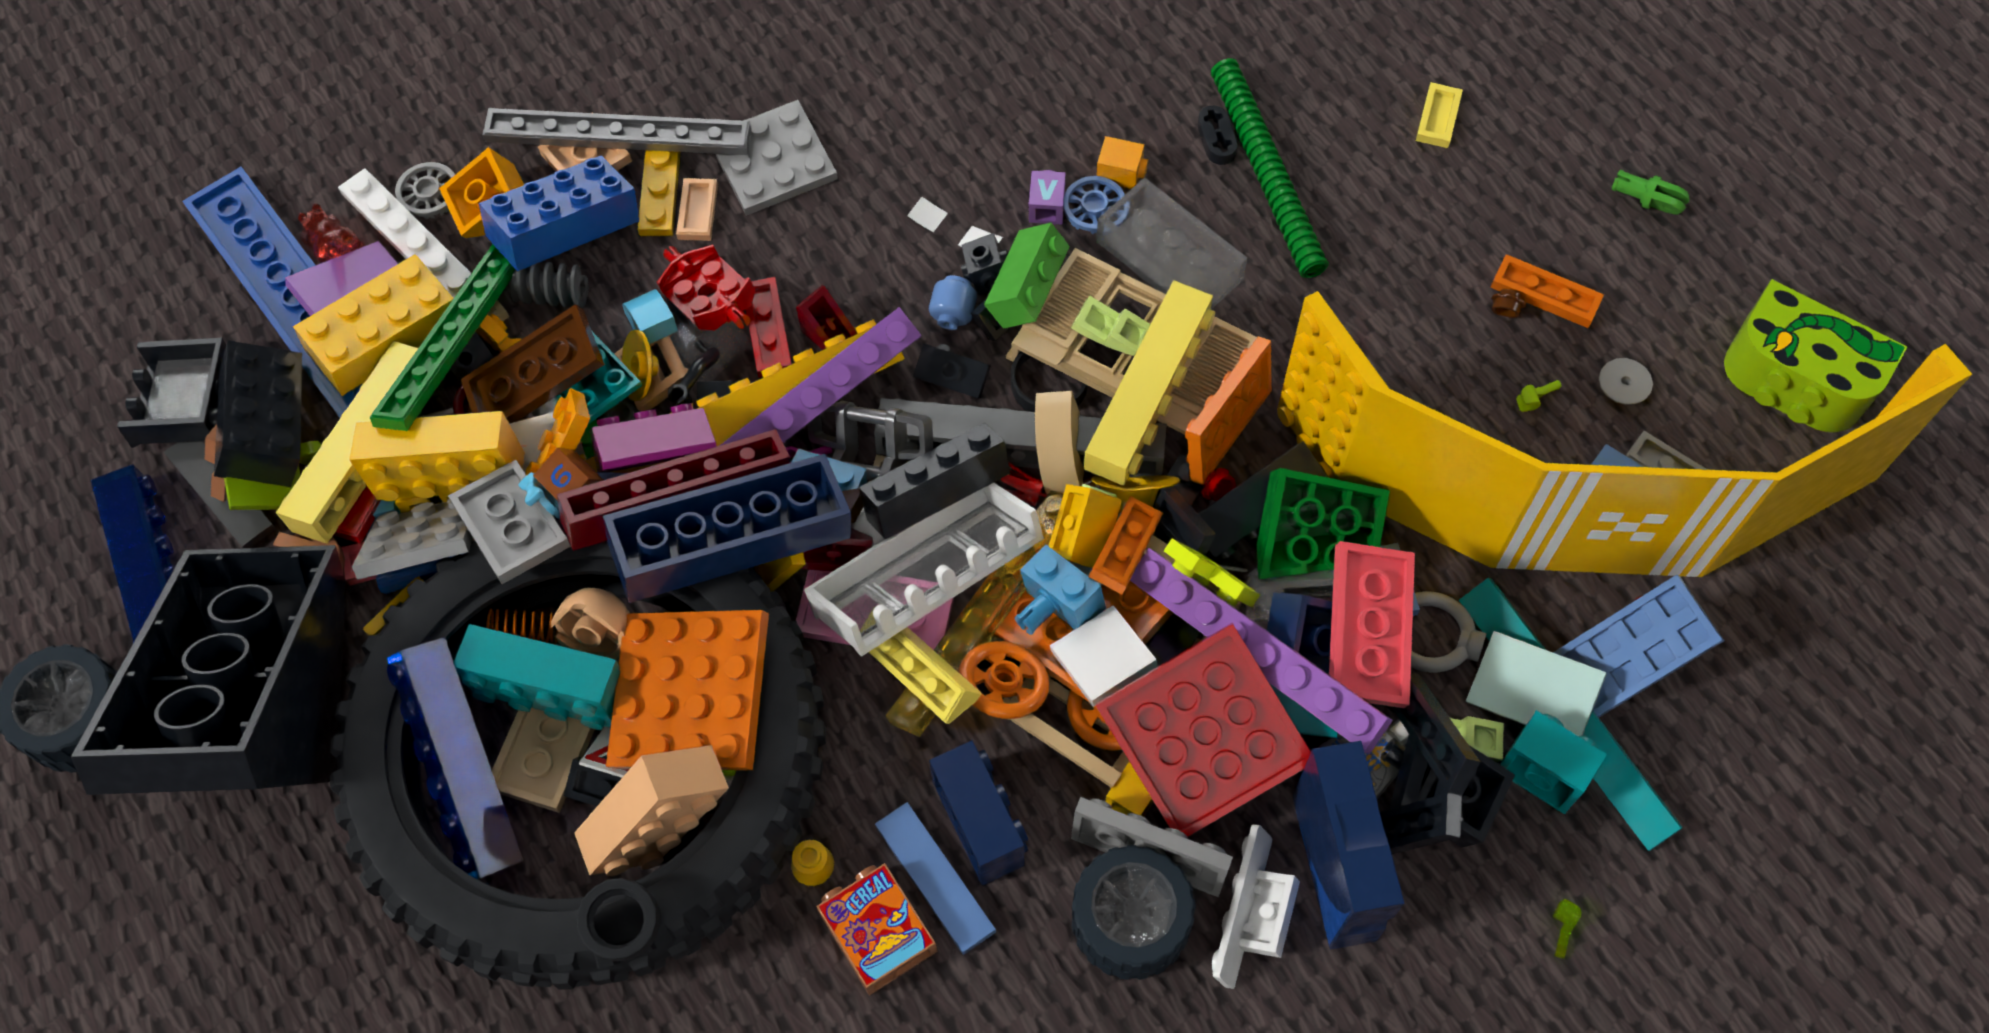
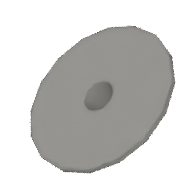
[1599,358,1653,405]

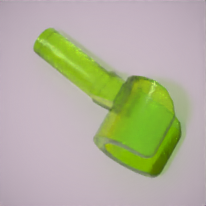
[1552,899,1582,959]

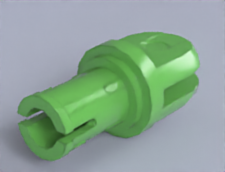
[1612,169,1690,214]

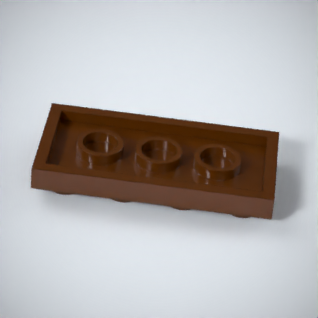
[461,304,605,424]

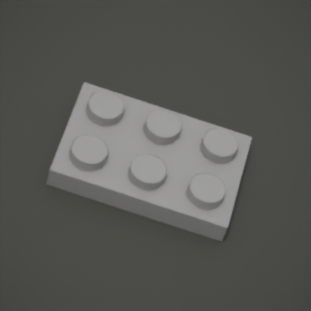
[448,460,571,584]

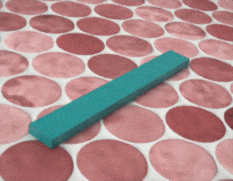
[1459,578,1683,851]

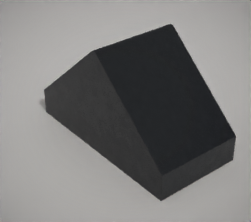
[71,545,346,795]

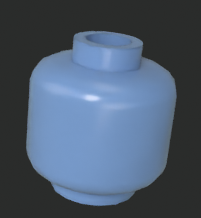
[929,275,977,330]

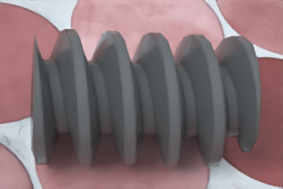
[510,262,589,308]

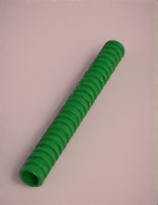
[1211,58,1329,278]

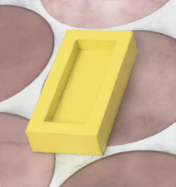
[1415,82,1463,148]

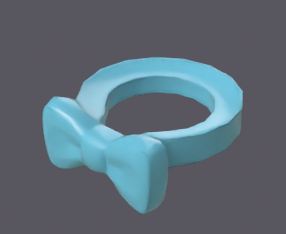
[518,472,560,519]

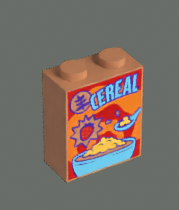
[816,863,938,996]

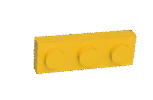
[638,150,681,236]

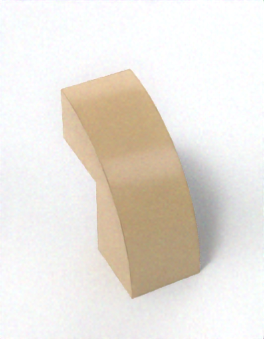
[1035,391,1084,495]

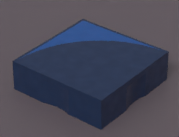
[1292,741,1404,950]

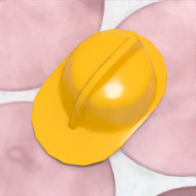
[1092,475,1180,513]

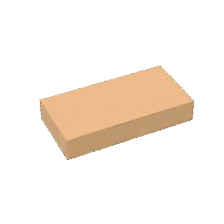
[676,178,718,241]

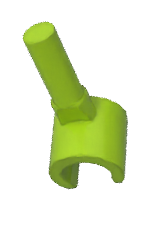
[1516,380,1562,412]

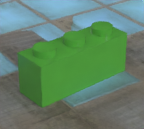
[984,222,1070,329]

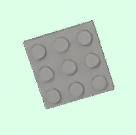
[715,100,838,216]
[352,499,473,580]

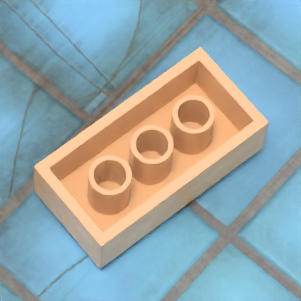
[574,745,729,876]

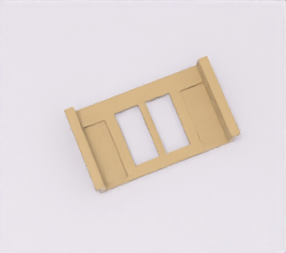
[1006,248,1257,435]

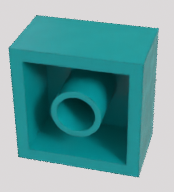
[1500,710,1607,814]

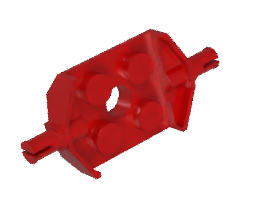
[656,244,756,331]

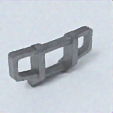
[807,401,933,480]

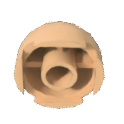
[551,588,630,659]

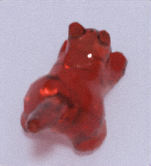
[298,204,366,264]

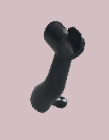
[668,340,720,406]

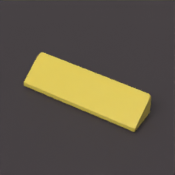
[860,612,982,724]

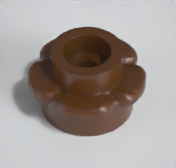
[1491,289,1526,318]

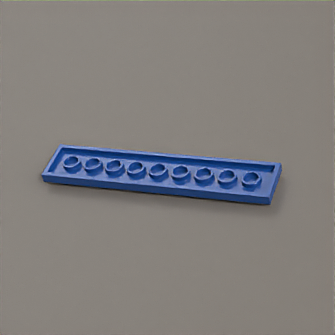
[182,167,362,418]

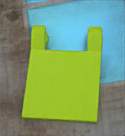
[224,441,321,510]

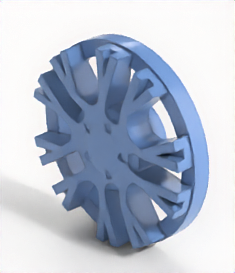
[1063,176,1126,234]

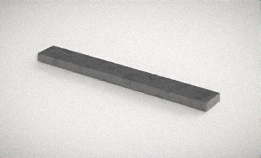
[482,108,751,155]

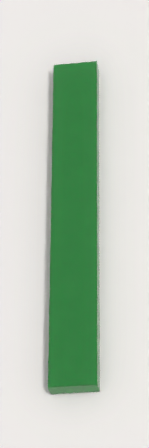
[370,244,515,431]

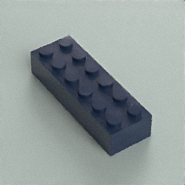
[603,454,851,603]

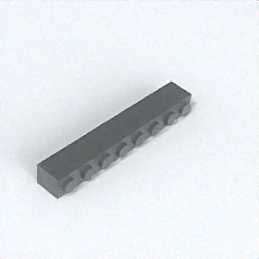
[874,398,1167,477]

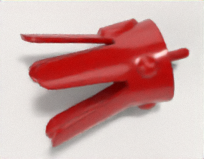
[1001,462,1051,507]

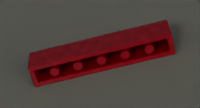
[557,429,790,551]

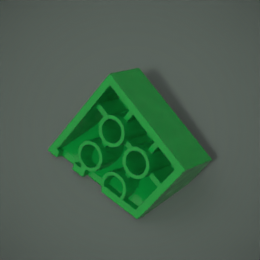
[1257,468,1390,579]

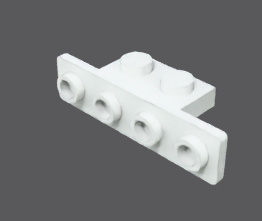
[1212,824,1300,989]

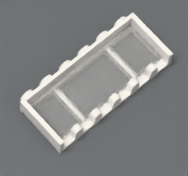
[804,483,1044,657]

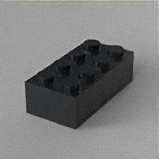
[214,340,302,487]

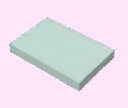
[1466,631,1607,736]

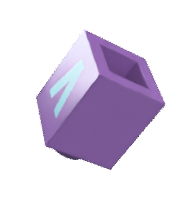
[1029,170,1065,224]

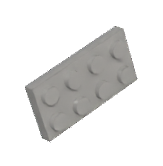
[1071,797,1233,897]

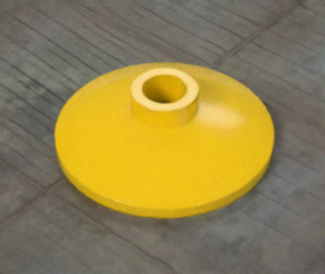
[621,330,659,401]

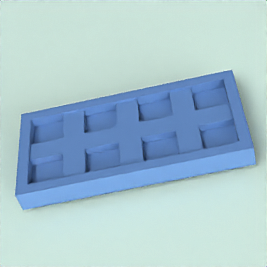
[1553,575,1725,718]

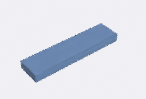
[875,802,996,955]

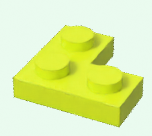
[1164,539,1260,607]

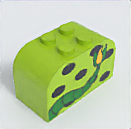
[1724,279,1907,432]

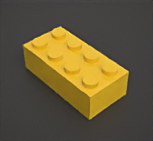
[293,254,454,396]
[349,411,525,501]

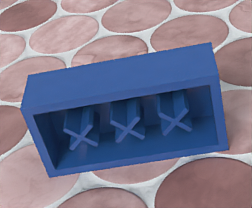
[478,155,639,271]

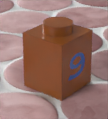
[533,447,604,500]

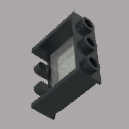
[117,337,226,448]

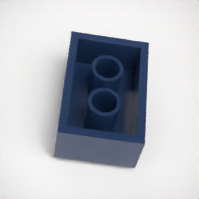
[1267,592,1332,674]
[929,740,1028,886]

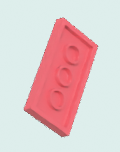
[1329,541,1415,708]

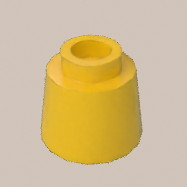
[791,840,834,886]

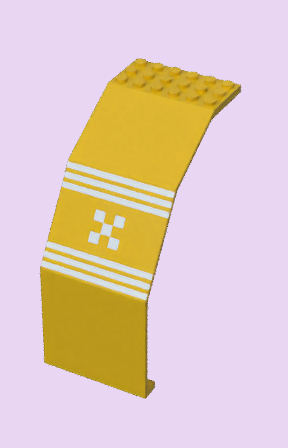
[1277,291,1972,577]

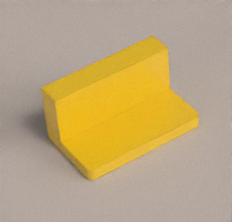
[1049,484,1122,569]

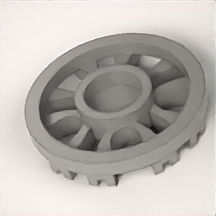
[395,162,455,219]

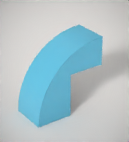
[623,289,678,344]

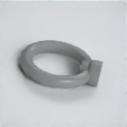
[1411,591,1487,673]

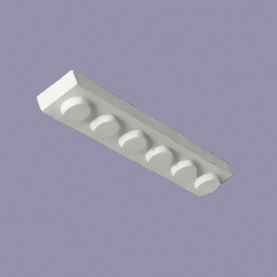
[338,168,471,298]

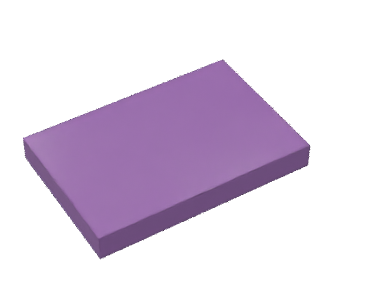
[285,241,398,316]

